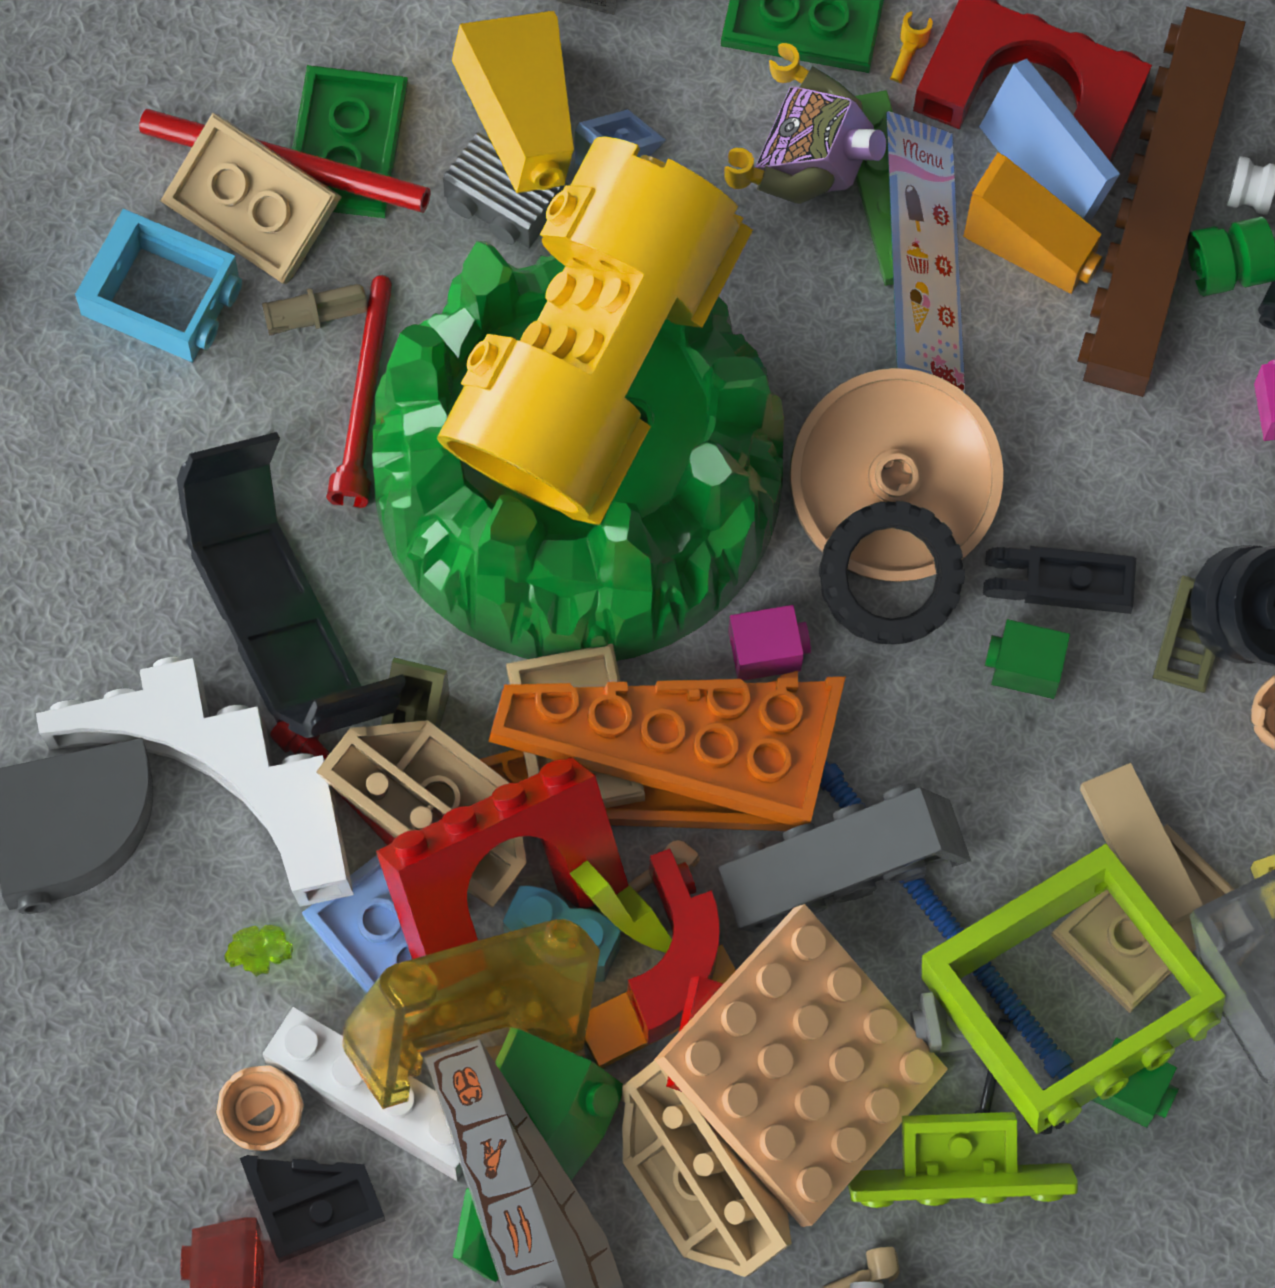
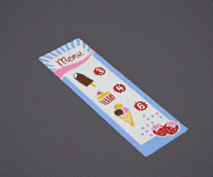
[886,111,965,393]

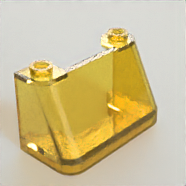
[342,919,600,1109]

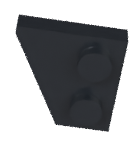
[240,1155,386,1263]

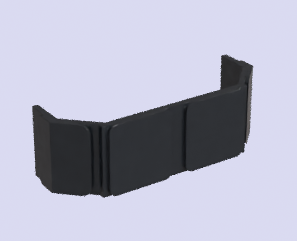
[177,432,406,738]

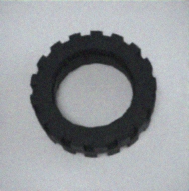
[819,501,965,645]

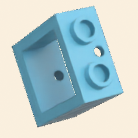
[75,209,242,363]

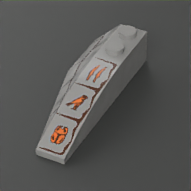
[424,1038,624,1288]

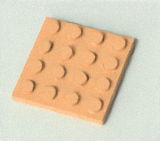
[654,904,948,1227]

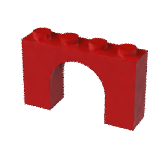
[913,0,1152,163]
[376,757,629,984]

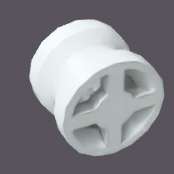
[1227,156,1275,216]

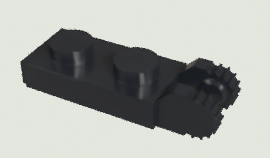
[983,546,1137,614]

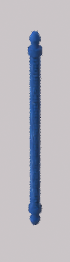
[820,760,1074,1080]

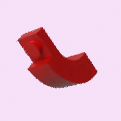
[627,848,720,1045]

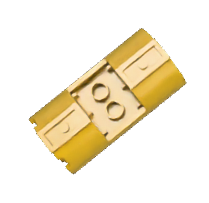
[437,137,753,525]

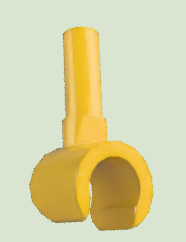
[890,11,933,83]

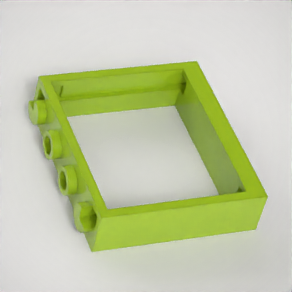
[921,844,1226,1134]

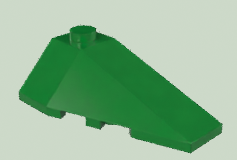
[453,1027,624,1282]

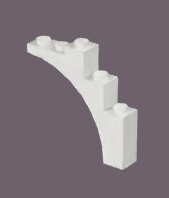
[36,657,354,907]

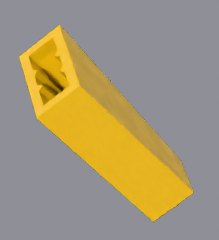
[452,11,574,193]

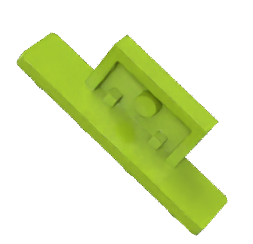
[848,1112,1078,1208]

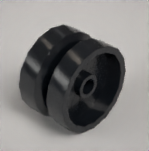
[1190,545,1275,666]

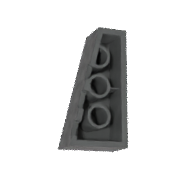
[719,784,971,933]

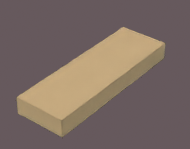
[1080,763,1204,925]

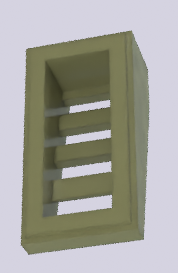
[1152,575,1215,693]

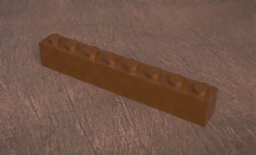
[1077,6,1246,397]

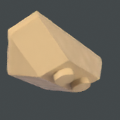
[316,720,527,908]
[622,1060,792,1277]

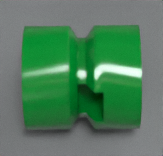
[1187,216,1275,297]

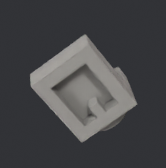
[910,991,990,1057]

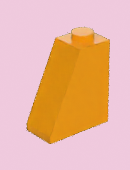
[963,152,1103,294]

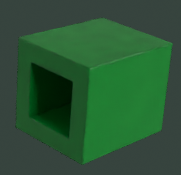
[984,619,1070,699]
[1092,1037,1179,1128]

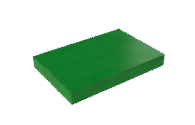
[721,0,884,73]
[292,65,408,219]

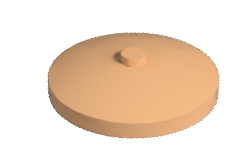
[789,368,1004,582]

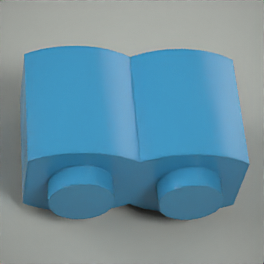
[503,886,621,982]

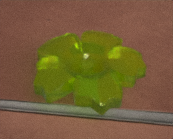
[224,925,293,977]

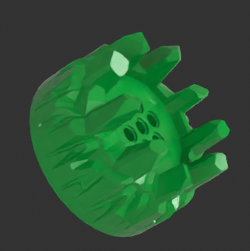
[372,241,784,661]

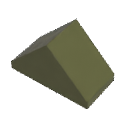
[381,657,450,729]

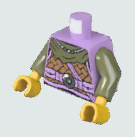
[724,43,886,204]

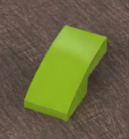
[569,861,672,953]

